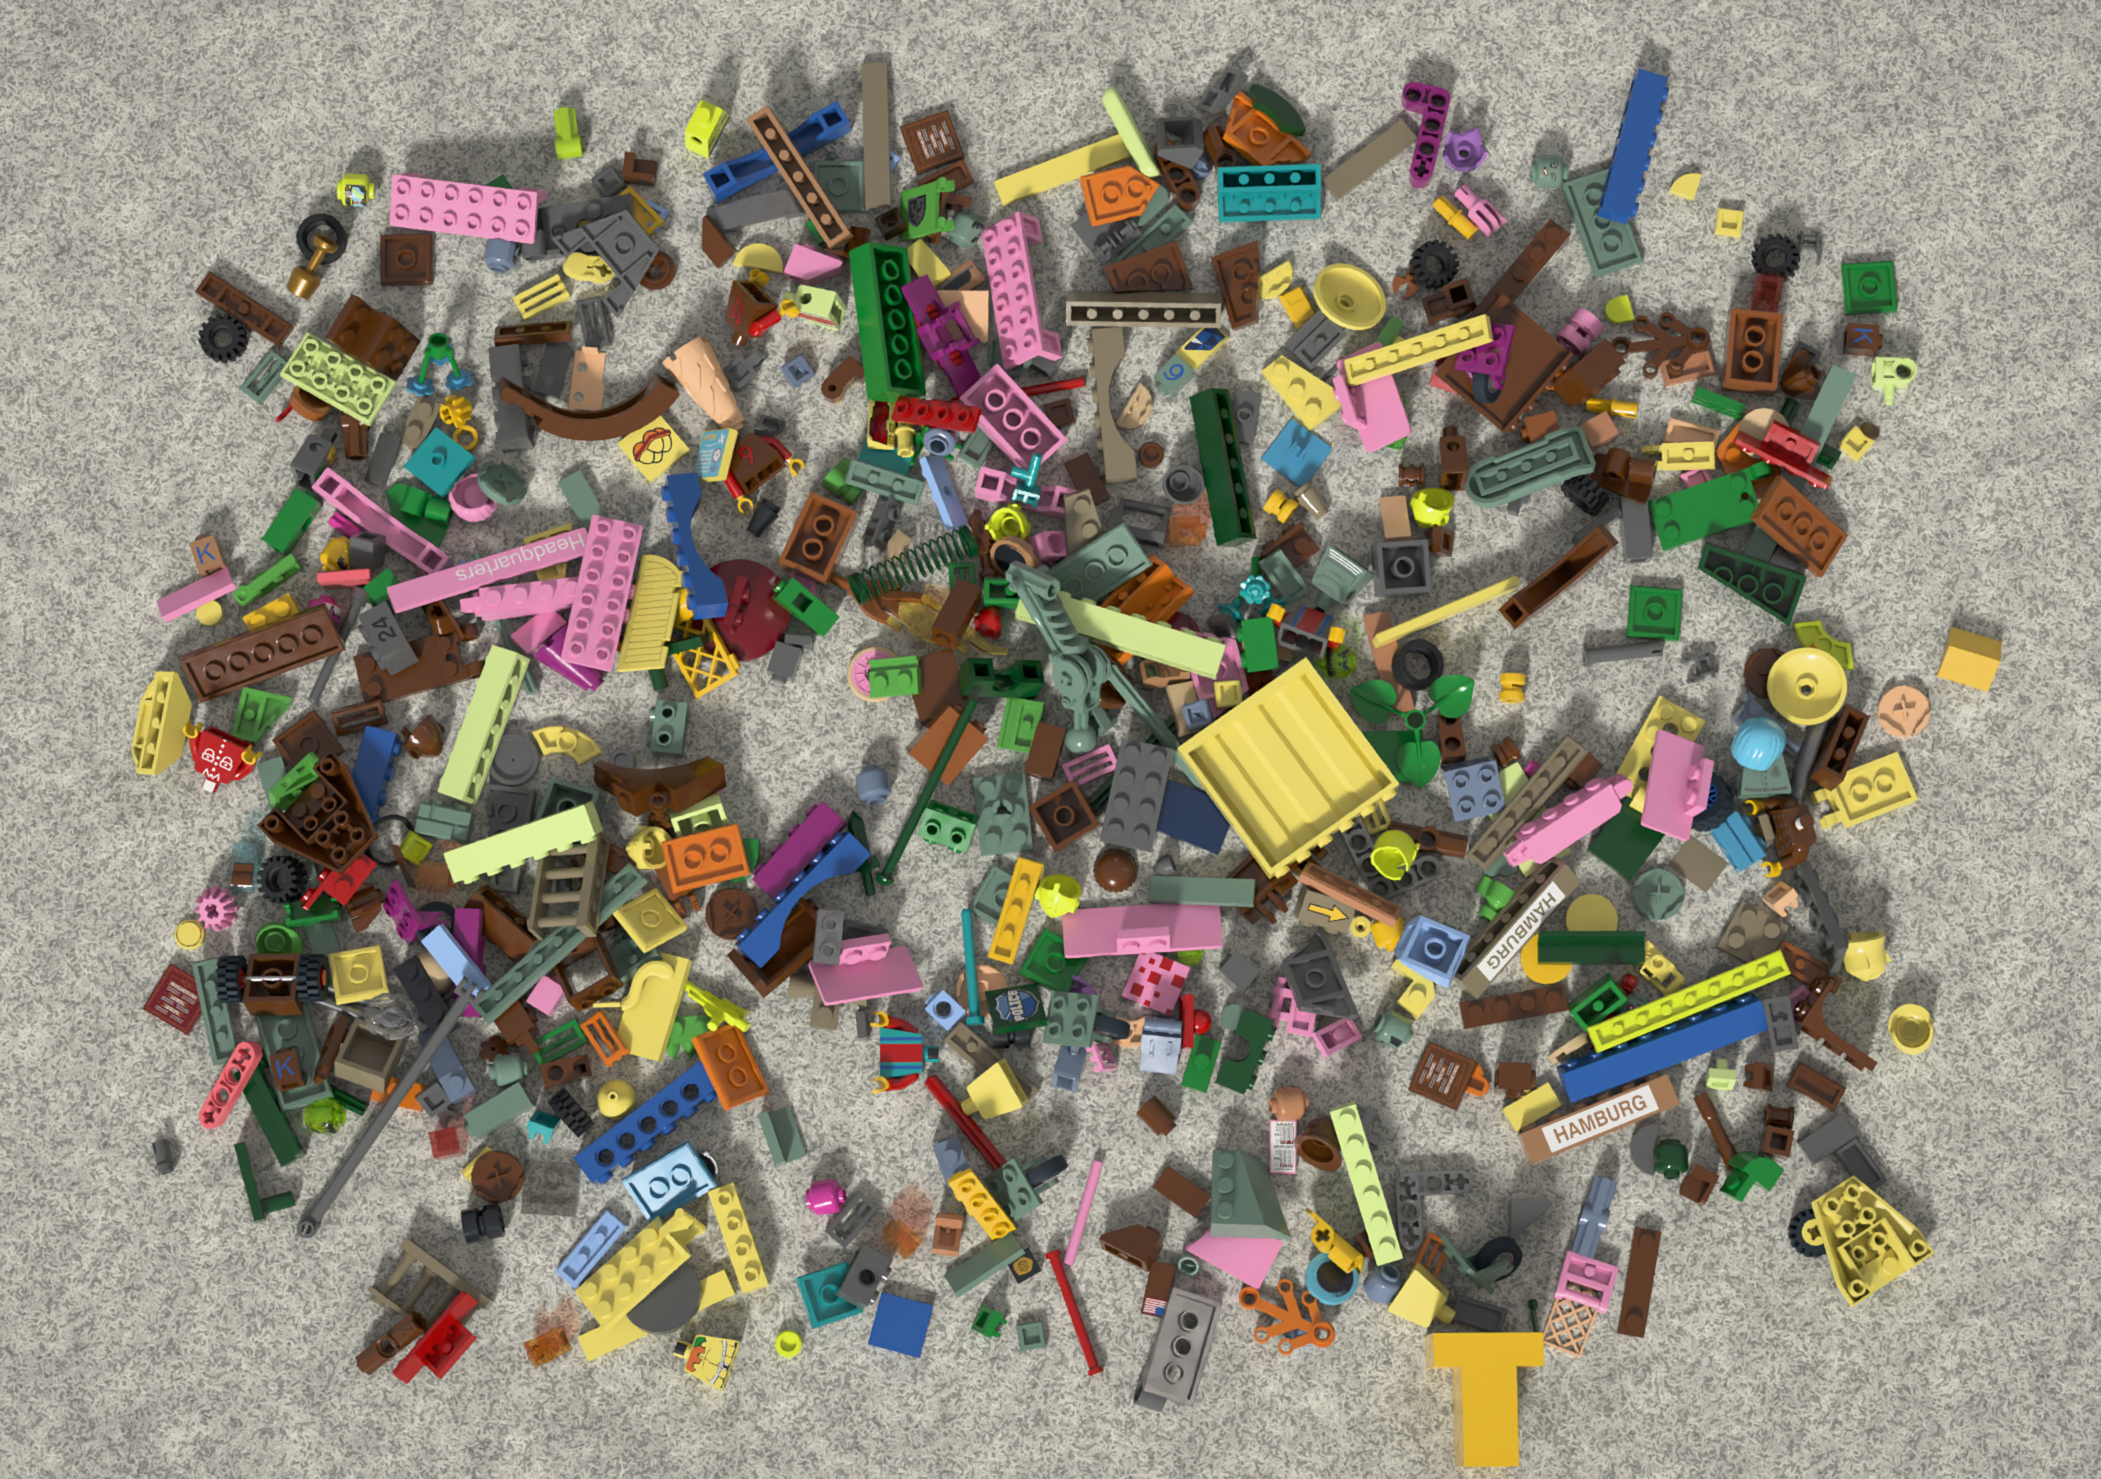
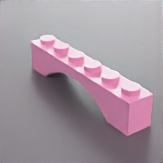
[312,467,455,574]

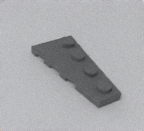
[1794,860,1849,977]

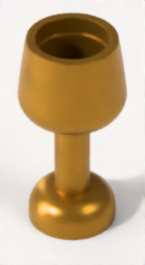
[286,234,339,299]

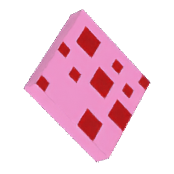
[1122,953,1190,1017]

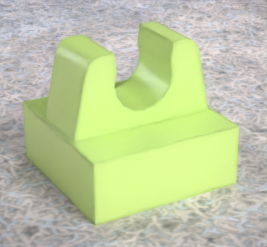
[1705,1058,1736,1090]

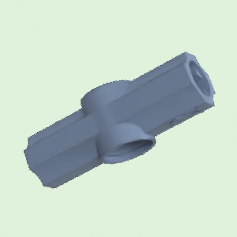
[1571,1175,1617,1259]

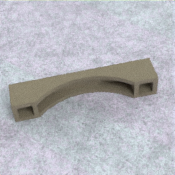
[1087,327,1137,485]

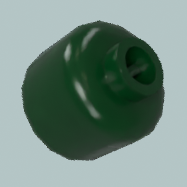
[1653,1139,1689,1180]

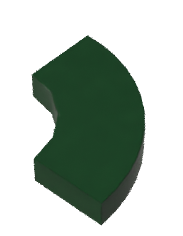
[1249,83,1306,136]

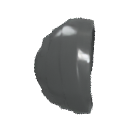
[1162,464,1205,505]

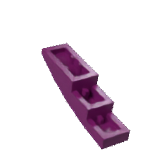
[453,908,487,1018]

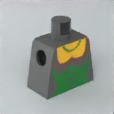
[290,428,338,492]

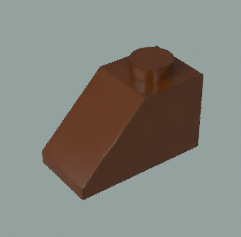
[1099,1224,1163,1272]

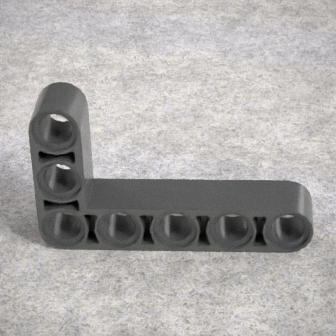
[1338,816,1441,901]

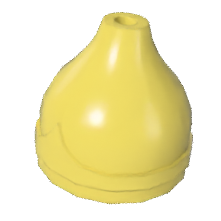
[596,1079,637,1120]

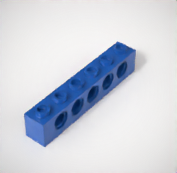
[573,1060,718,1185]

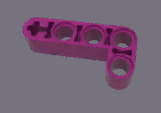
[1401,82,1450,188]

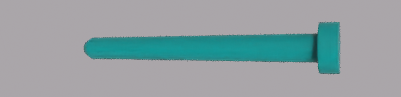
[961,908,985,1025]

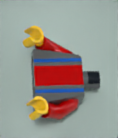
[1266,603,1346,660]

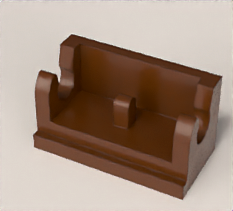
[1024,721,1066,783]

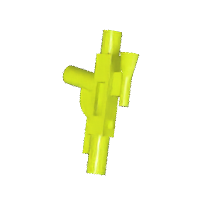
[684,980,751,1032]

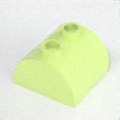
[668,793,730,838]

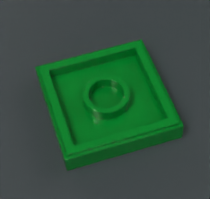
[1840,261,1898,315]
[1626,585,1682,642]
[1019,928,1089,992]

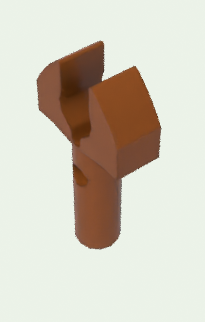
[1392,265,1419,300]

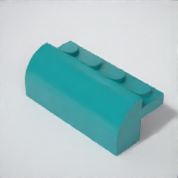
[1217,164,1321,223]

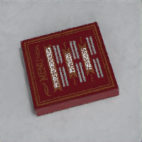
[142,963,202,1036]

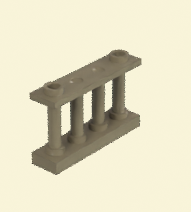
[527,831,610,940]
[367,1238,495,1333]

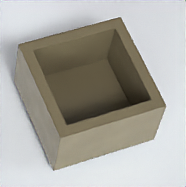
[335,1018,405,1093]

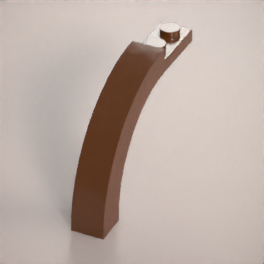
[496,373,680,441]

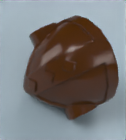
[401,714,445,759]

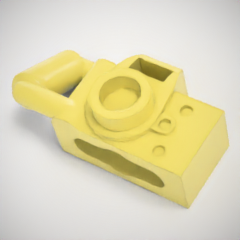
[1638,940,1685,996]

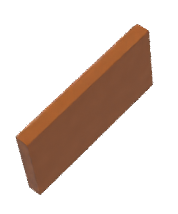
[1750,475,1848,578]

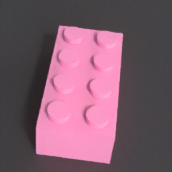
[957,364,1068,469]

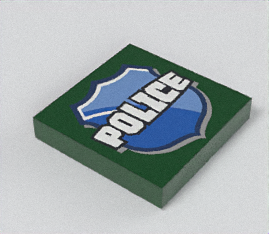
[985,983,1047,1035]

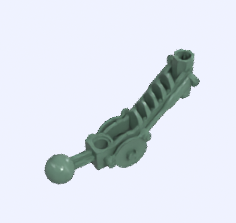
[1006,560,1112,755]

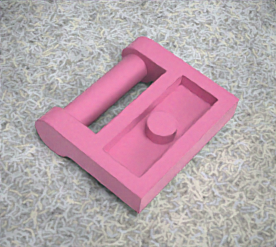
[1553,1251,1619,1314]

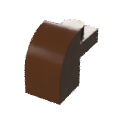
[1421,278,1477,325]

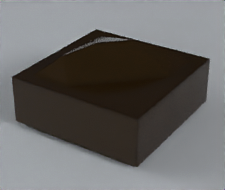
[874,207,908,241]

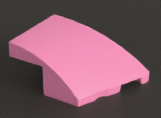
[1185,1228,1283,1290]

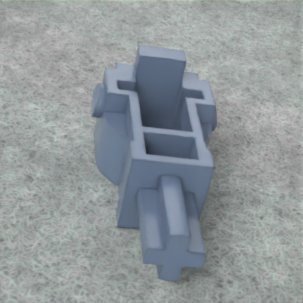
[1730,692,1802,757]

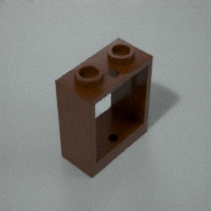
[553,932,624,1012]

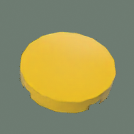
[1520,933,1572,985]

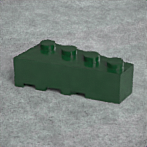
[1698,541,1807,627]

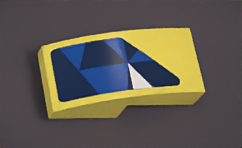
[1176,328,1229,372]

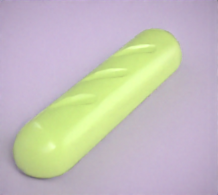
[1102,86,1160,178]

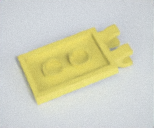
[1809,752,1918,829]

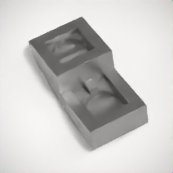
[1197,66,1249,115]

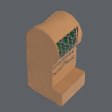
[1138,659,1190,689]

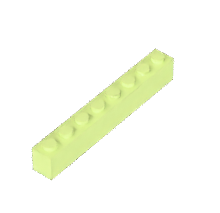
[1015,590,1226,680]

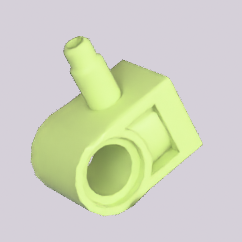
[1871,357,1917,406]

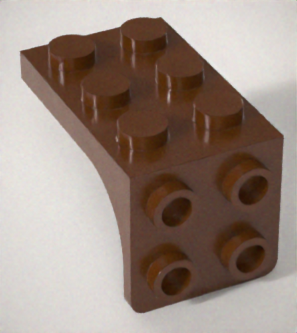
[1793,975,1877,1071]

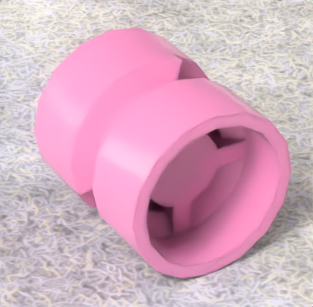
[1556,308,1604,357]

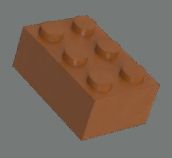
[1720,308,1783,396]
[778,492,860,588]

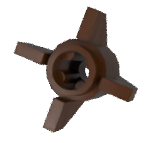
[1780,349,1826,401]
[345,883,385,933]

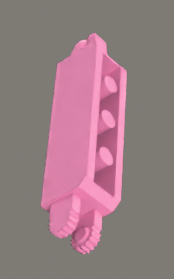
[460,576,579,621]
[1503,773,1633,867]

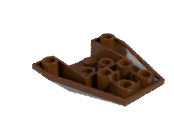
[257,750,379,875]

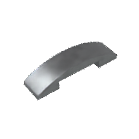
[705,190,807,234]

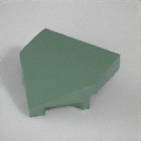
[609,927,663,985]

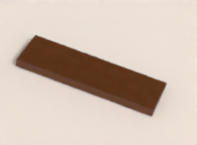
[179,603,346,703]

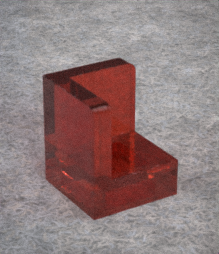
[428,1127,464,1161]

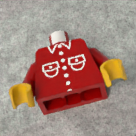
[183,719,262,793]

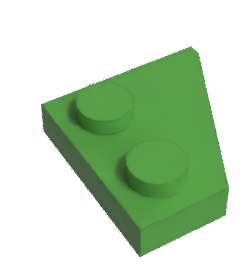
[269,752,319,811]

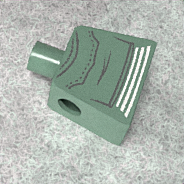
[1312,545,1375,611]

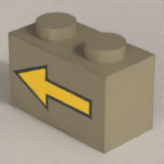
[1293,883,1355,935]

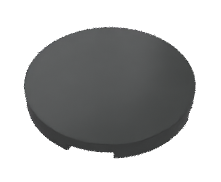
[626,1262,702,1335]

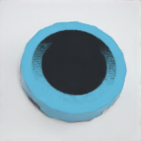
[1305,1253,1358,1305]

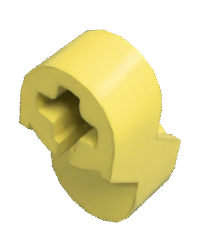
[563,252,615,284]

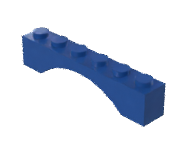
[703,101,851,204]
[661,472,728,620]
[734,832,871,968]

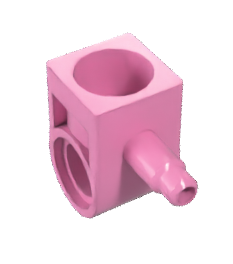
[1025,531,1068,566]

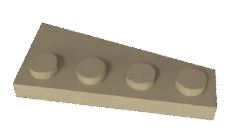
[1063,487,1103,556]

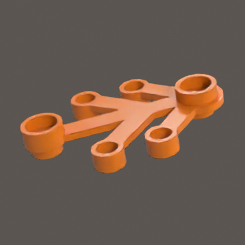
[1239,1279,1335,1356]

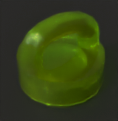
[1177,949,1204,967]

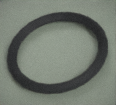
[366,814,415,868]

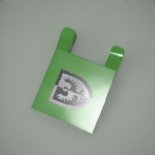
[900,177,955,242]

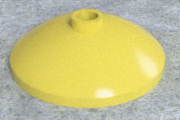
[1313,263,1386,330]
[1767,648,1847,725]

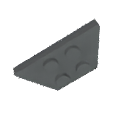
[1281,927,1358,1020]

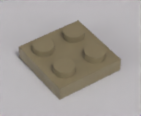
[1716,901,1789,963]

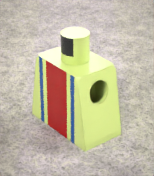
[783,285,847,331]

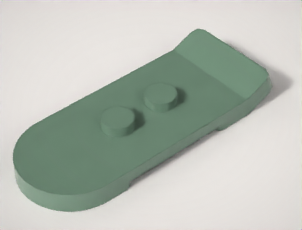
[1464,426,1596,508]

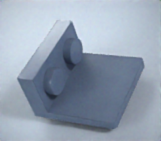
[1440,755,1505,822]

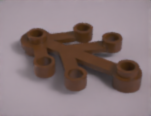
[1611,312,1710,379]

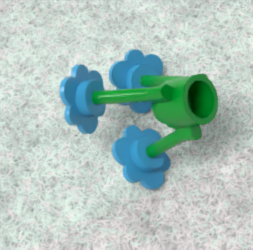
[406,332,474,396]

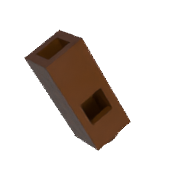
[932,579,982,650]

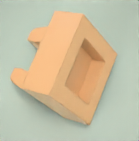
[1761,881,1798,917]

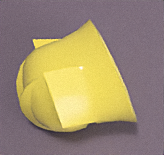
[1843,932,1892,982]

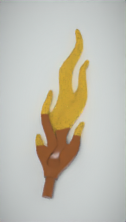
[831,574,1009,655]

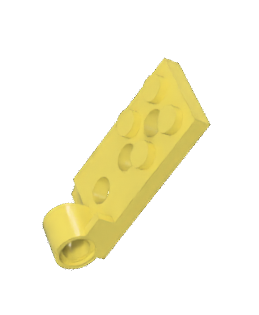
[1617,696,1706,813]

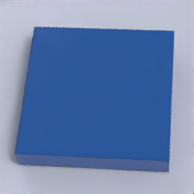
[868,1292,934,1358]

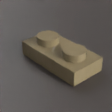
[399,396,441,450]

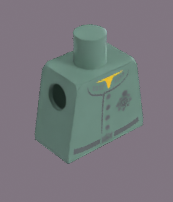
[1737,754,1792,799]

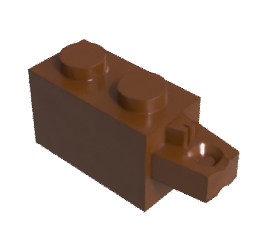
[494,995,541,1056]

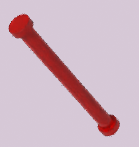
[1045,1249,1104,1376]

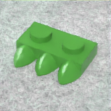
[666,1015,711,1059]

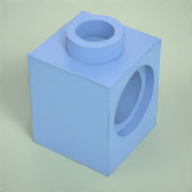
[925,990,967,1033]

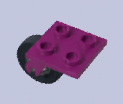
[1454,319,1516,403]
[383,879,455,946]

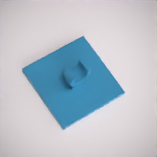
[1261,418,1333,487]

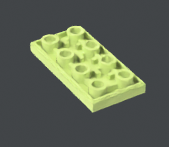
[280,332,397,426]

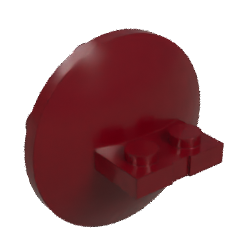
[691,559,791,662]

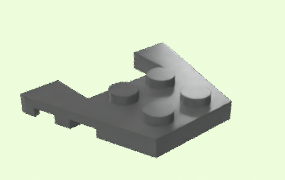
[552,209,661,317]

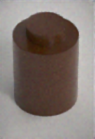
[1136,1095,1177,1136]

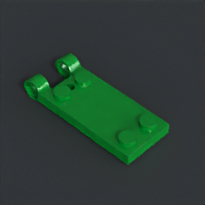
[1648,461,1773,552]

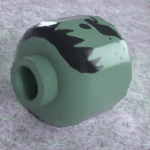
[947,209,985,250]

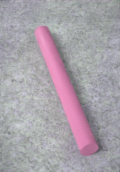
[1063,1160,1103,1266]

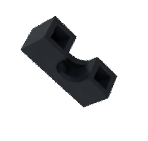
[393,955,461,1035]

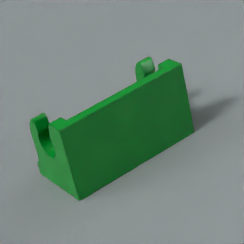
[284,896,343,928]

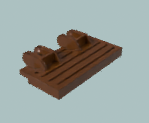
[1226,845,1328,925]

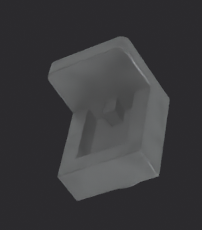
[1359,1105,1380,1148]

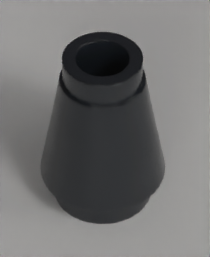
[746,498,781,538]

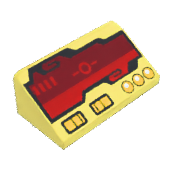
[867,400,896,450]

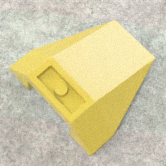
[1811,1175,1935,1308]

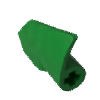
[385,483,454,549]

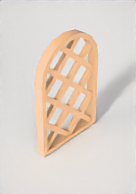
[1543,1283,1597,1358]

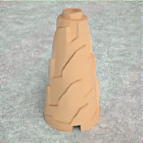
[662,335,745,432]

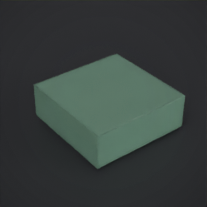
[1016,1320,1047,1352]

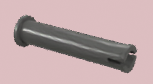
[1582,640,1663,667]

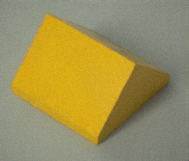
[1937,627,2002,691]

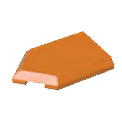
[1079,165,1160,227]

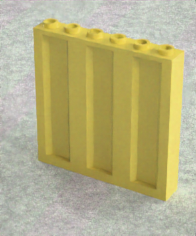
[1177,657,1399,879]

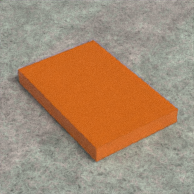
[661,823,751,894]
[691,1024,770,1111]

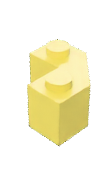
[1391,959,1435,1020]

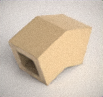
[887,529,912,561]

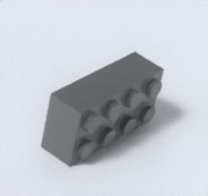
[1100,738,1175,852]

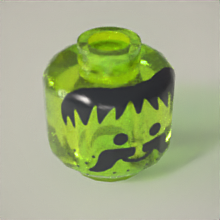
[1317,645,1357,679]
[304,1100,346,1134]

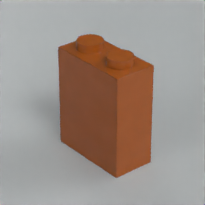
[906,701,989,786]

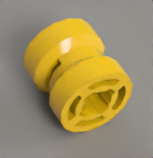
[1263,488,1299,524]
[1499,673,1526,703]

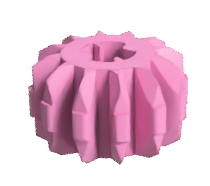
[193,886,241,931]

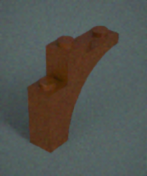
[1498,523,1619,629]
[593,756,727,817]

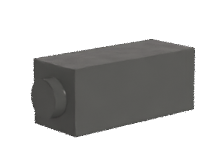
[1618,497,1653,564]

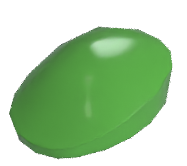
[255,921,303,954]

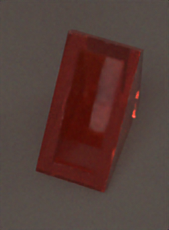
[1750,274,1784,313]

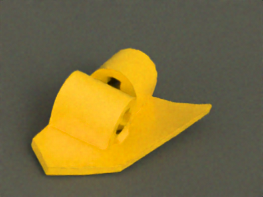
[1305,1208,1364,1275]

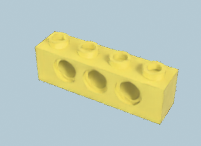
[708,1183,770,1294]

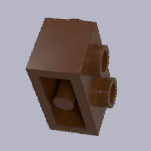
[1494,1062,1536,1099]

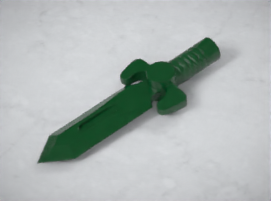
[847,810,880,896]

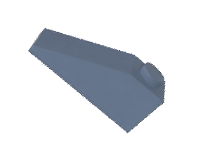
[417,1030,479,1105]

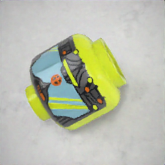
[337,173,375,207]

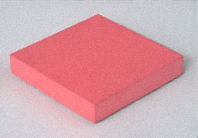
[317,568,377,590]

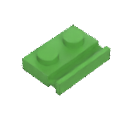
[868,656,922,698]
[997,698,1046,754]

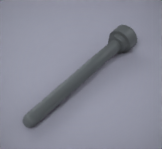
[308,586,369,704]

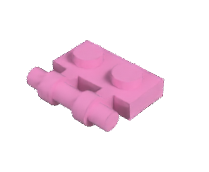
[1267,977,1316,1038]

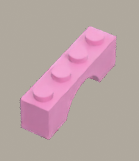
[975,466,1077,520]

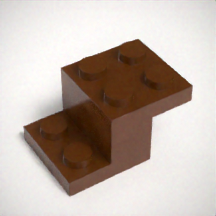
[325,294,421,381]

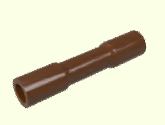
[1693,1092,1737,1171]

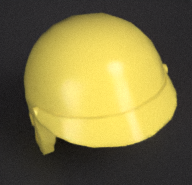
[1888,1004,1934,1055]

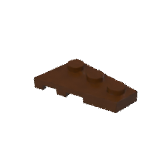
[1211,240,1261,331]
[1104,241,1194,292]

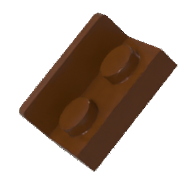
[1260,522,1320,569]

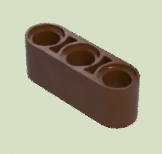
[1153,139,1200,212]

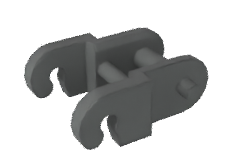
[1796,231,1822,265]
[1680,653,1719,684]

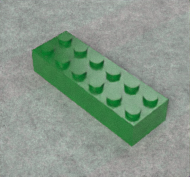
[849,242,926,403]

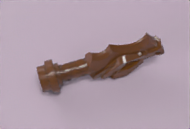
[967,509,999,584]
[647,793,675,838]

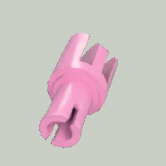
[1454,184,1507,237]

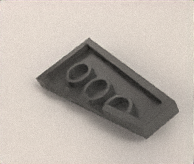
[485,783,538,894]

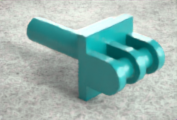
[1011,452,1043,509]

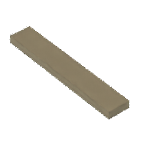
[862,62,891,209]
[1465,735,1589,872]

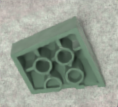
[1210,1150,1291,1239]

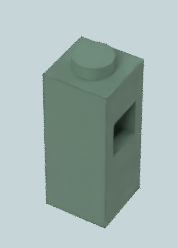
[464,1082,535,1140]

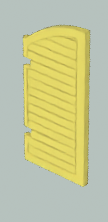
[617,555,683,672]

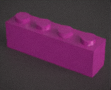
[752,801,847,899]

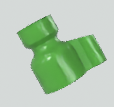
[821,458,863,506]
[1475,875,1515,922]

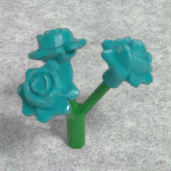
[1217,556,1287,623]

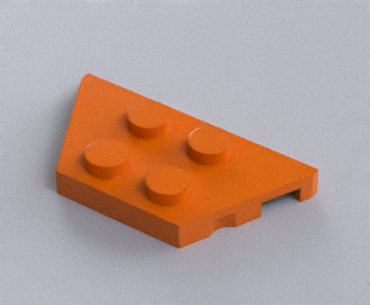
[1223,90,1312,166]
[1715,409,1782,500]

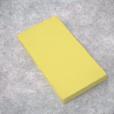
[613,952,693,1062]

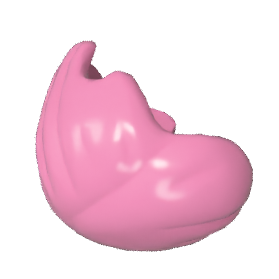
[449,473,499,522]

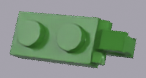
[233,554,303,608]

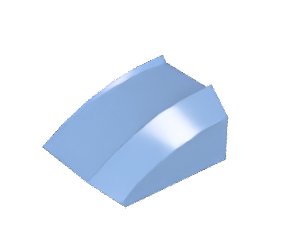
[1394,915,1470,989]

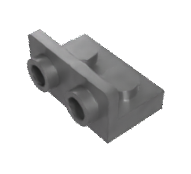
[812,909,844,965]

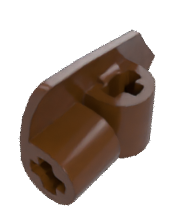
[1590,447,1657,505]
[416,568,464,639]

